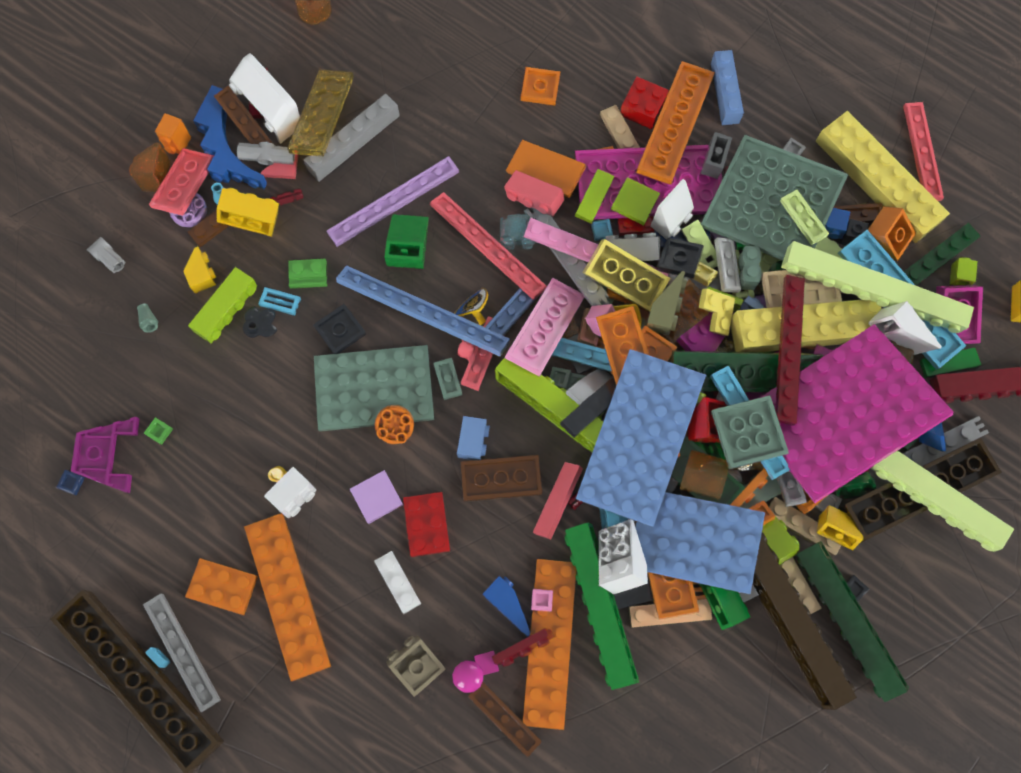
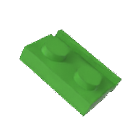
[289,259,327,289]

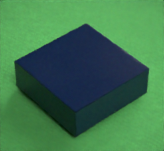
[56,470,85,495]

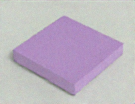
[350,470,403,524]

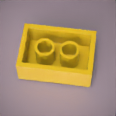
[217,188,279,237]

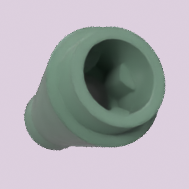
[137,304,158,333]

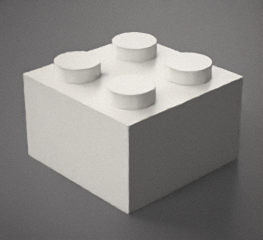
[264,467,316,519]

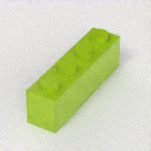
[188,267,257,344]

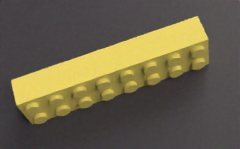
[816,111,950,244]
[730,300,881,352]

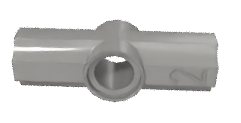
[237,142,295,165]

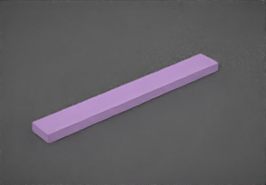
[327,156,459,247]

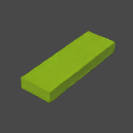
[575,169,614,224]

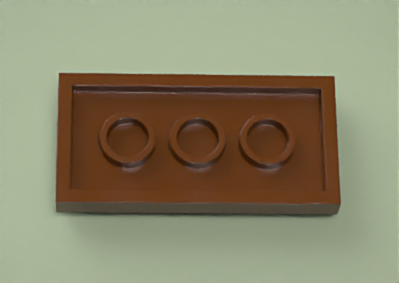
[461,455,542,502]

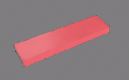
[533,462,583,540]

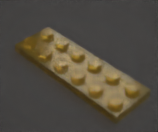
[287,70,354,157]

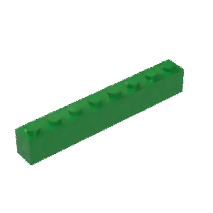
[565,523,639,690]

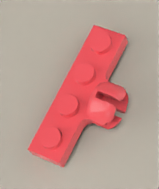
[458,316,493,391]

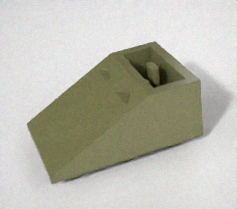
[647,271,688,336]

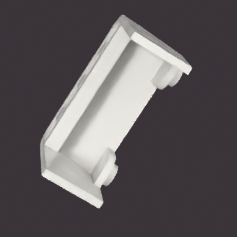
[229,53,302,144]

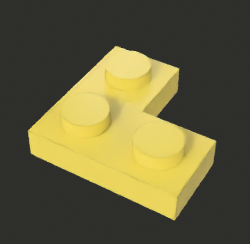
[699,289,735,336]

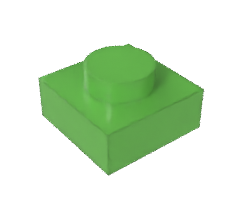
[144,417,173,445]

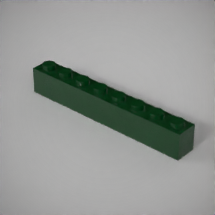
[797,541,909,702]

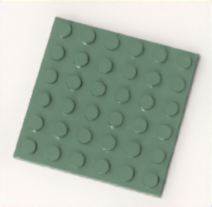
[701,135,848,261]

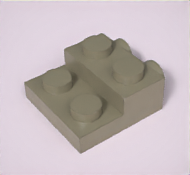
[386,635,446,697]

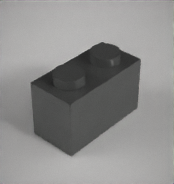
[700,132,732,179]

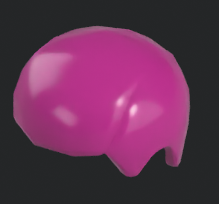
[452,660,483,693]

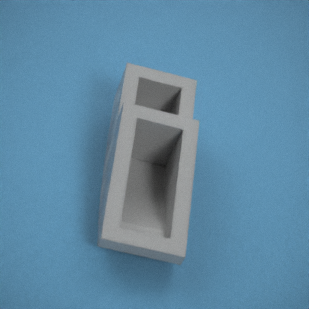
[566,369,613,405]

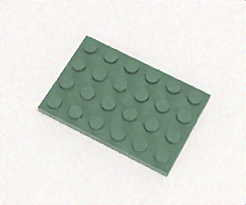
[314,345,434,431]

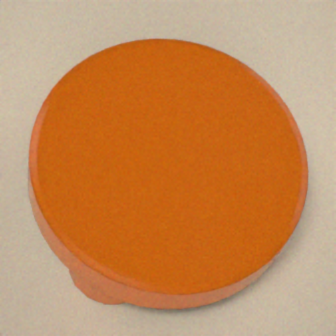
[375,405,414,444]

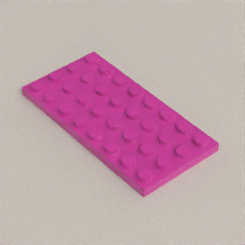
[574,145,722,220]

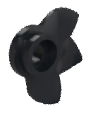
[243,306,277,338]

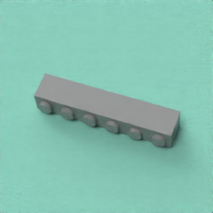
[304,94,399,182]

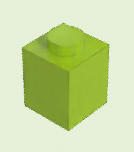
[950,257,978,286]

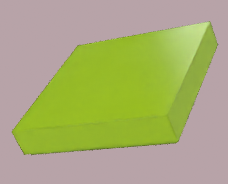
[611,177,660,225]

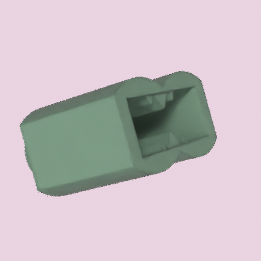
[738,246,762,290]

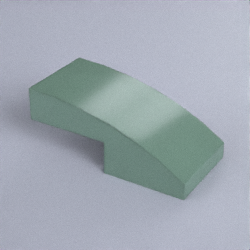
[550,367,585,390]

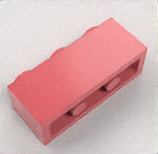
[504,170,564,216]

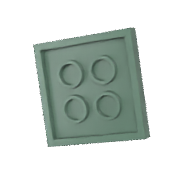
[711,395,789,469]

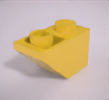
[184,247,216,294]

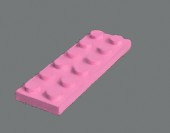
[505,278,584,377]

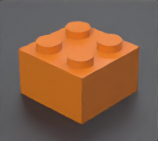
[868,207,916,261]

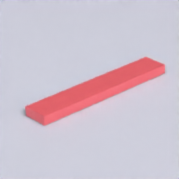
[903,102,944,201]

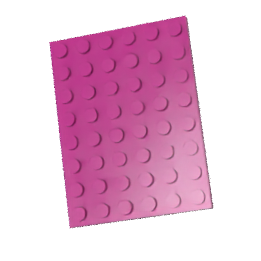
[760,324,953,503]

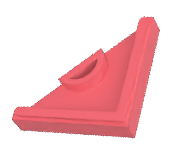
[261,146,299,179]

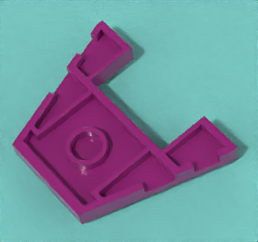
[71,417,140,493]

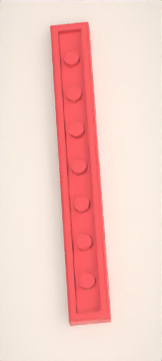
[430,192,547,300]

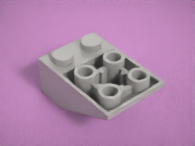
[605,233,661,261]

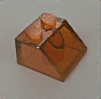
[129,142,170,192]
[680,450,729,500]

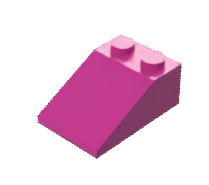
[936,285,983,344]

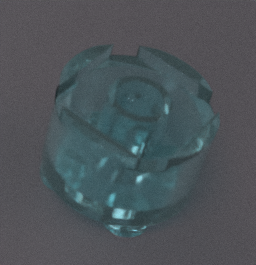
[500,214,537,249]

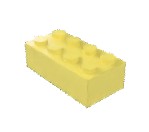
[582,239,671,311]

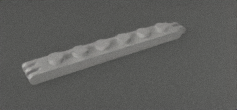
[524,207,609,306]
[869,416,989,489]

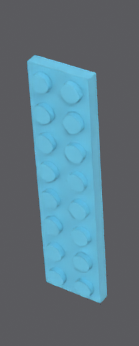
[838,230,966,370]

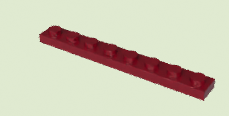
[775,275,805,425]

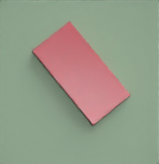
[149,148,214,216]

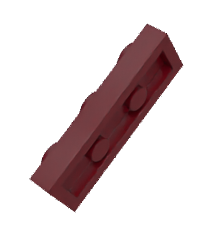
[492,628,554,667]

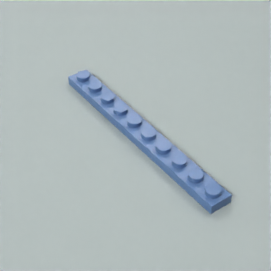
[336,266,510,357]

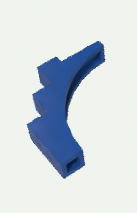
[193,85,267,189]

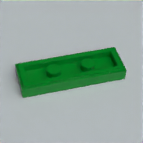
[919,348,981,378]

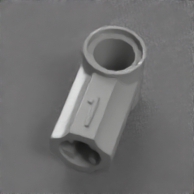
[87,237,126,273]

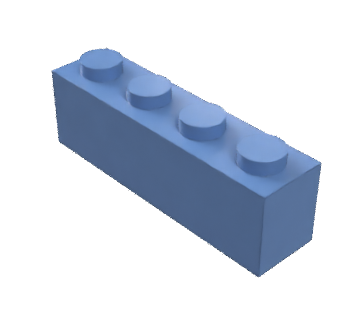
[711,50,744,125]

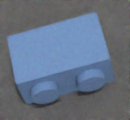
[457,416,490,460]

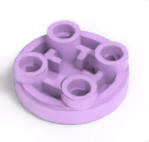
[169,193,207,227]

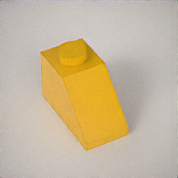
[816,505,863,550]

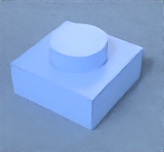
[743,296,764,310]

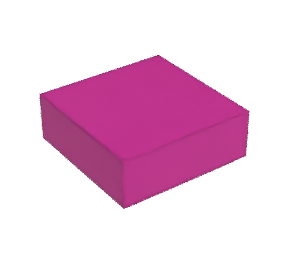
[474,651,499,676]

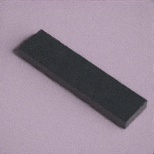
[560,376,616,438]

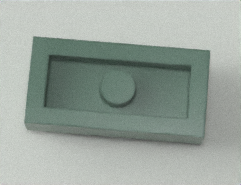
[433,358,462,400]

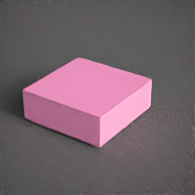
[531,589,553,612]

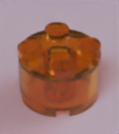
[295,0,332,25]

